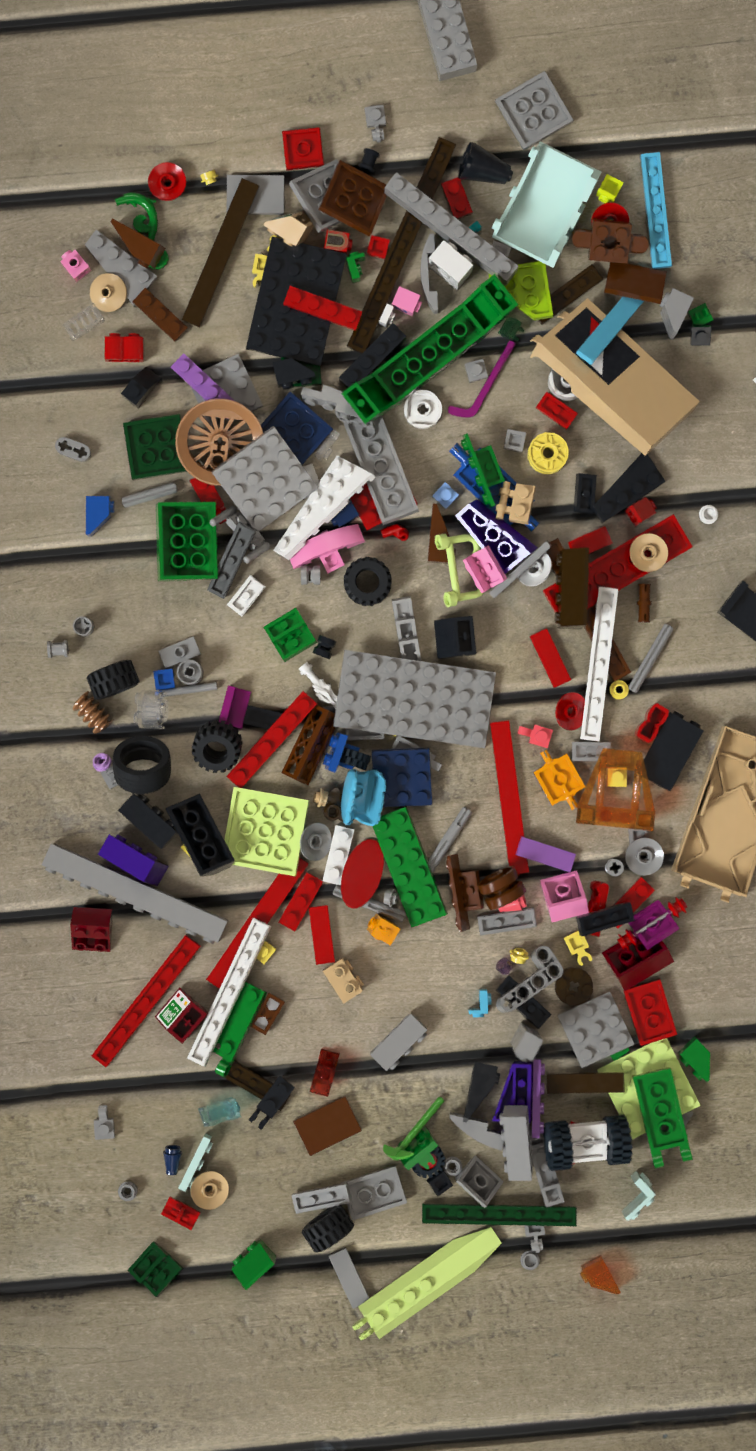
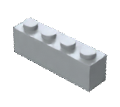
[510,1022,543,1061]
[500,1105,533,1181]

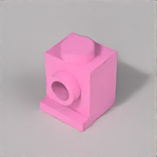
[60,250,91,282]

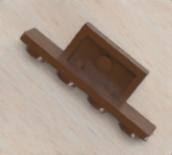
[446,854,484,932]

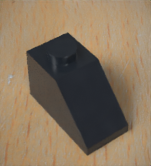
[121,367,161,408]

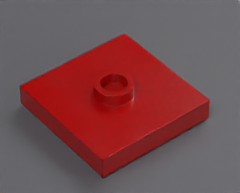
[282,127,324,171]

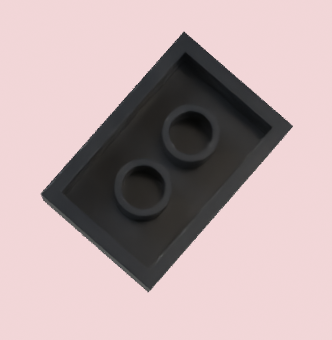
[118,793,178,849]

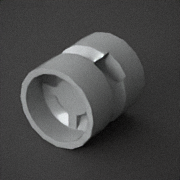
[177,659,204,685]

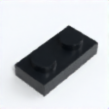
[573,473,597,514]

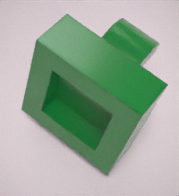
[687,303,713,325]

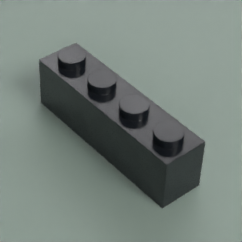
[339,323,407,389]

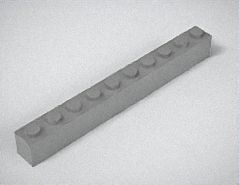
[42,843,228,944]

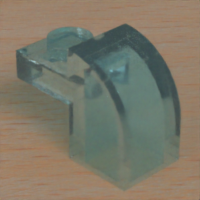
[198,1097,241,1127]

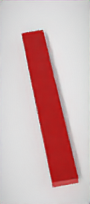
[490,720,529,874]
[206,858,309,989]
[91,934,201,1067]

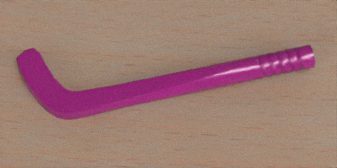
[448,340,516,418]

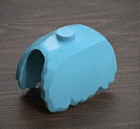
[341,769,386,826]

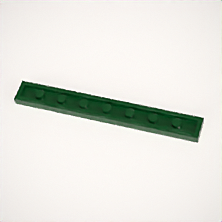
[422,1203,577,1227]

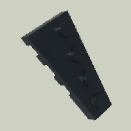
[592,453,666,523]

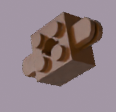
[572,218,649,264]

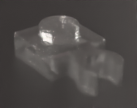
[315,430,340,461]

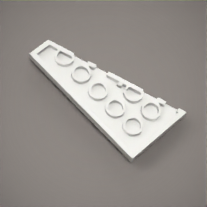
[273,456,376,560]

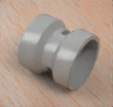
[301,566,321,585]
[73,616,94,637]

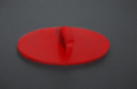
[341,839,384,909]

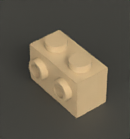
[323,957,364,1004]

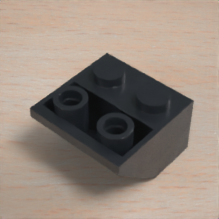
[434,616,476,659]

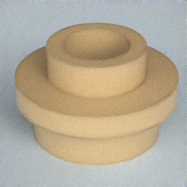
[313,788,328,808]

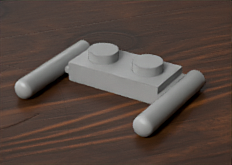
[210,506,270,563]

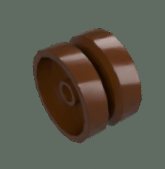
[477,866,526,910]

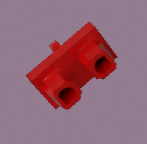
[161,1196,201,1230]

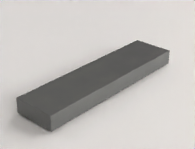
[207,522,257,599]

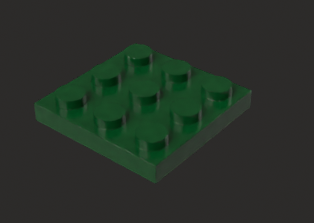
[123,414,187,480]

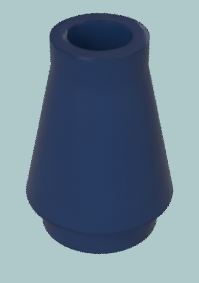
[163,1145,182,1175]

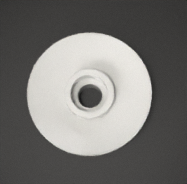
[517,553,552,586]

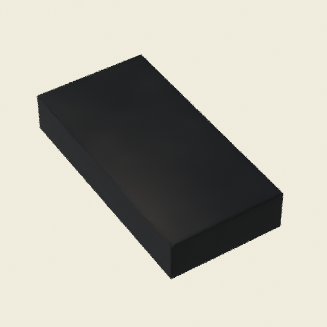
[243,705,282,729]

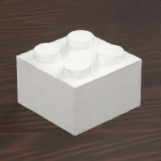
[428,240,473,290]

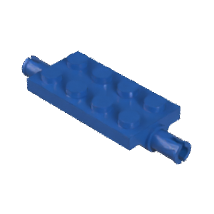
[449,443,540,532]

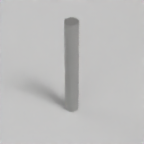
[159,682,217,697]

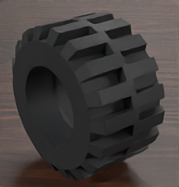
[344,557,392,606]
[86,660,140,700]
[192,720,243,773]
[301,1205,354,1253]

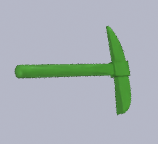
[383,1097,444,1161]

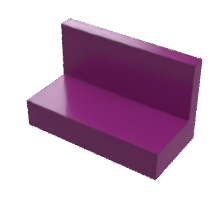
[219,685,251,729]

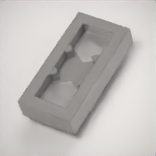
[572,742,611,762]

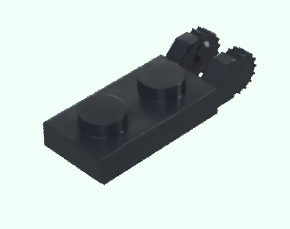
[249,1076,295,1130]

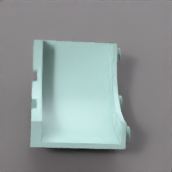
[492,141,602,268]

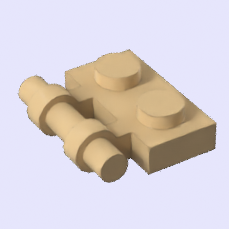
[495,481,536,525]

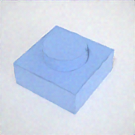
[432,482,459,509]

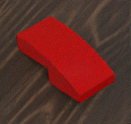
[568,526,613,554]

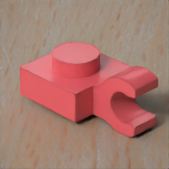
[517,725,553,748]

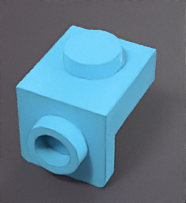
[468,989,491,1018]

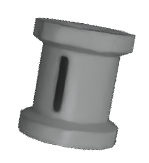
[47,640,69,658]
[605,859,624,876]

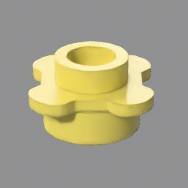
[510,948,529,964]

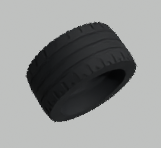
[112,736,171,794]

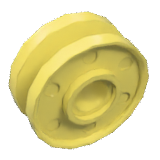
[527,432,569,475]

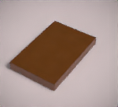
[604,262,667,304]
[293,1096,362,1156]

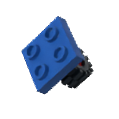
[323,733,371,773]

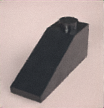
[463,1062,500,1123]

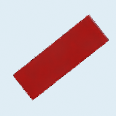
[529,628,571,688]
[309,905,335,965]

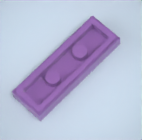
[515,837,576,872]

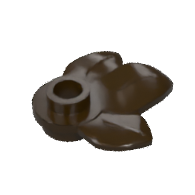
[323,787,355,822]

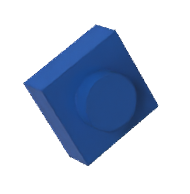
[153,668,176,690]

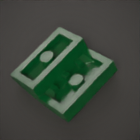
[127,1242,184,1297]

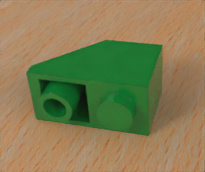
[678,1037,710,1082]

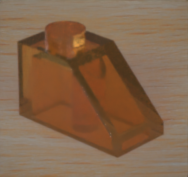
[580,1255,621,1295]

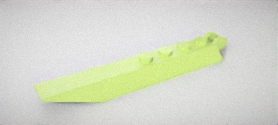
[352,1227,501,1340]

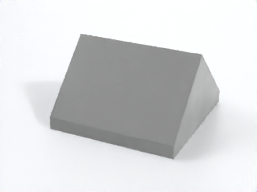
[455,1155,504,1208]

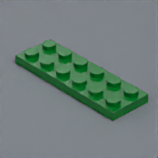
[373,806,448,928]

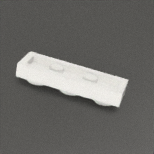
[322,825,354,885]

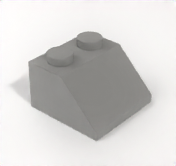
[660,288,694,340]

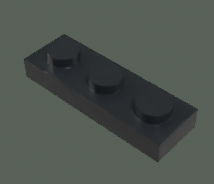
[576,901,635,936]
[496,976,552,1029]

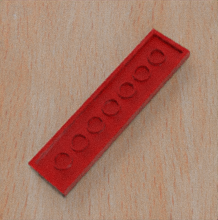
[542,514,693,612]

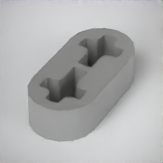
[55,437,91,462]

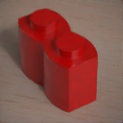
[105,333,144,362]
[635,703,669,743]

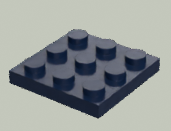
[261,391,333,465]
[371,748,433,807]

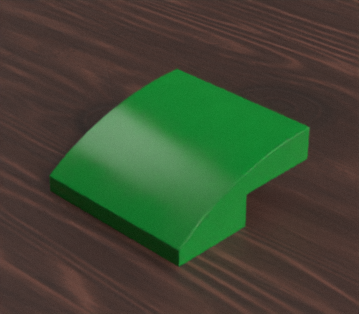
[263,608,317,662]

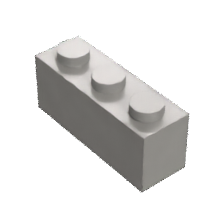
[370,1012,427,1071]

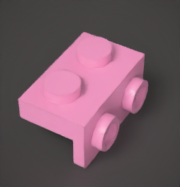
[463,545,508,593]

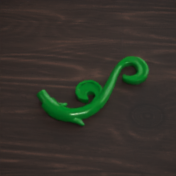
[115,192,169,270]

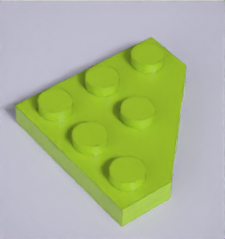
[488,261,553,321]

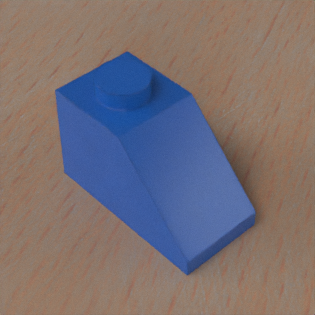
[86,496,115,536]

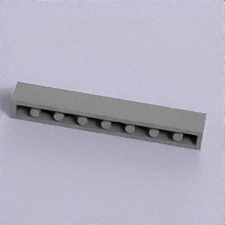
[385,172,519,286]

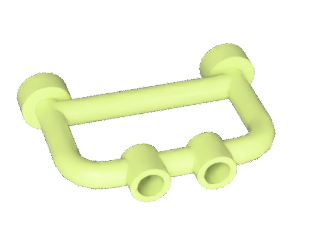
[435,534,485,607]

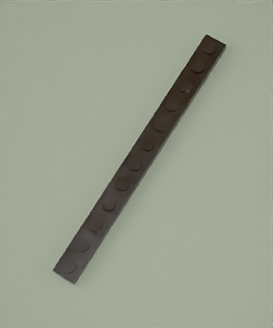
[347,137,456,354]

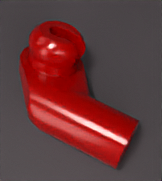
[380,524,409,541]

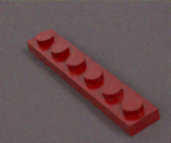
[226,691,317,788]

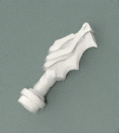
[299,662,338,710]

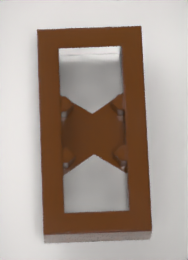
[251,992,285,1035]

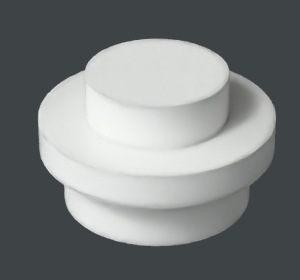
[699,505,718,524]

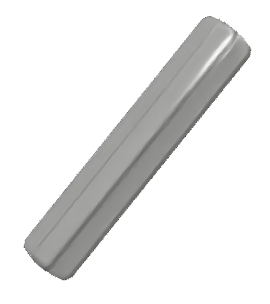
[122,482,178,508]

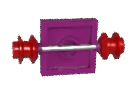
[617,897,688,951]

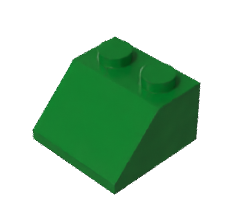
[232,1239,276,1290]

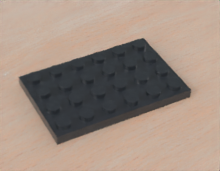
[246,236,347,367]

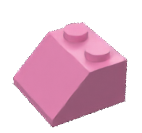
[540,870,589,922]

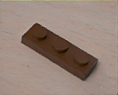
[132,288,188,342]

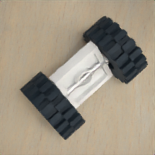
[543,1115,633,1171]

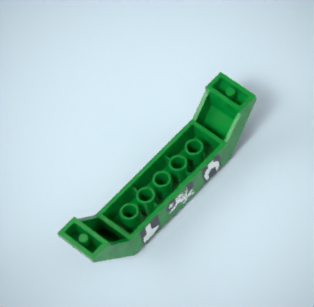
[341,274,518,425]

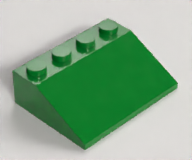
[156,502,218,581]

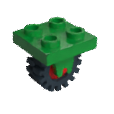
[398,1126,445,1178]

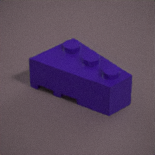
[98,834,169,886]
[492,1061,533,1123]

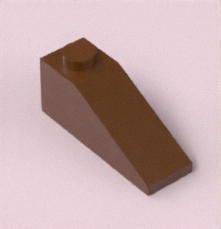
[110,218,166,269]
[428,503,456,564]

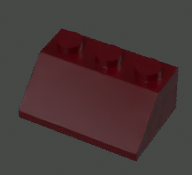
[602,937,674,991]

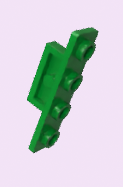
[461,433,505,507]

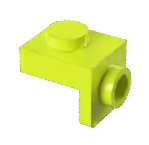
[596,174,624,203]

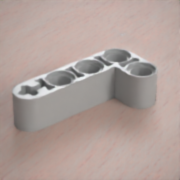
[496,946,563,1013]

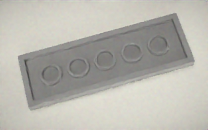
[343,415,419,525]

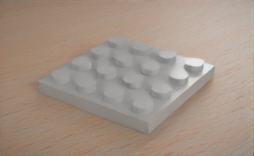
[211,426,318,531]

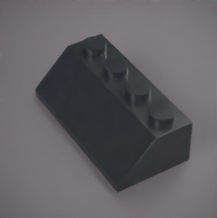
[166,794,235,877]

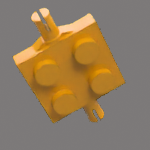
[533,749,585,810]

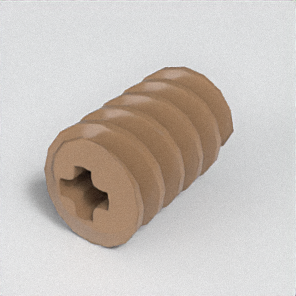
[72,691,114,734]

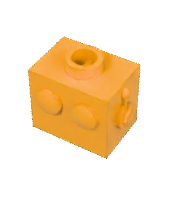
[366,913,400,946]

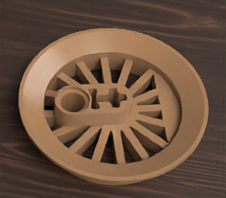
[175,398,263,486]

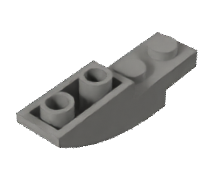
[301,385,374,427]

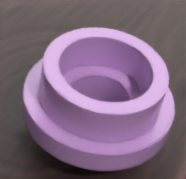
[93,753,112,772]

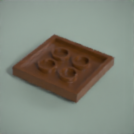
[318,160,387,236]

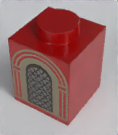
[324,229,353,254]

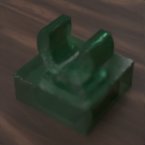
[498,317,524,341]

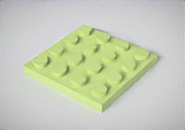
[224,787,310,876]
[597,1038,701,1139]

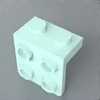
[622,1171,656,1221]

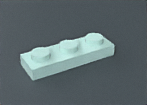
[178,1133,213,1192]

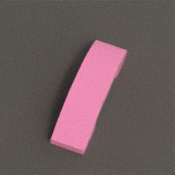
[290,524,365,569]

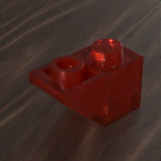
[310,1049,339,1097]

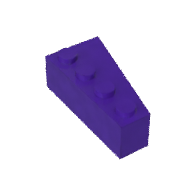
[455,499,538,574]

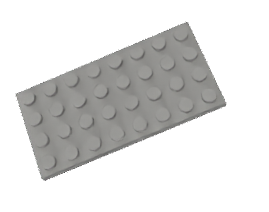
[333,650,496,748]

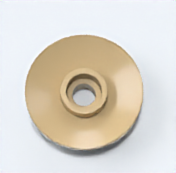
[90,273,127,312]
[630,533,668,572]
[191,1171,229,1210]

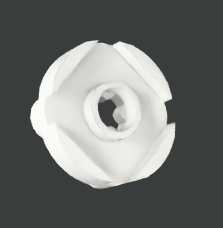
[404,390,442,429]

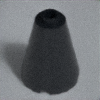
[458,142,513,184]

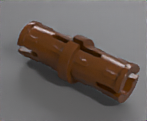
[637,584,652,623]

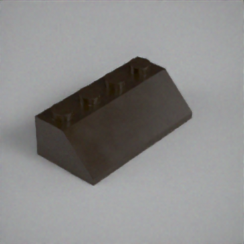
[554,548,589,629]

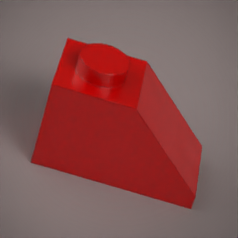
[625,497,657,527]

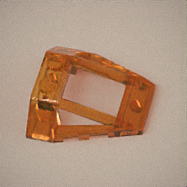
[576,748,655,831]

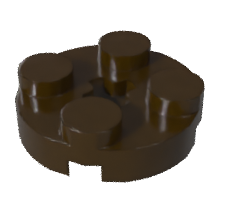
[554,967,593,1006]

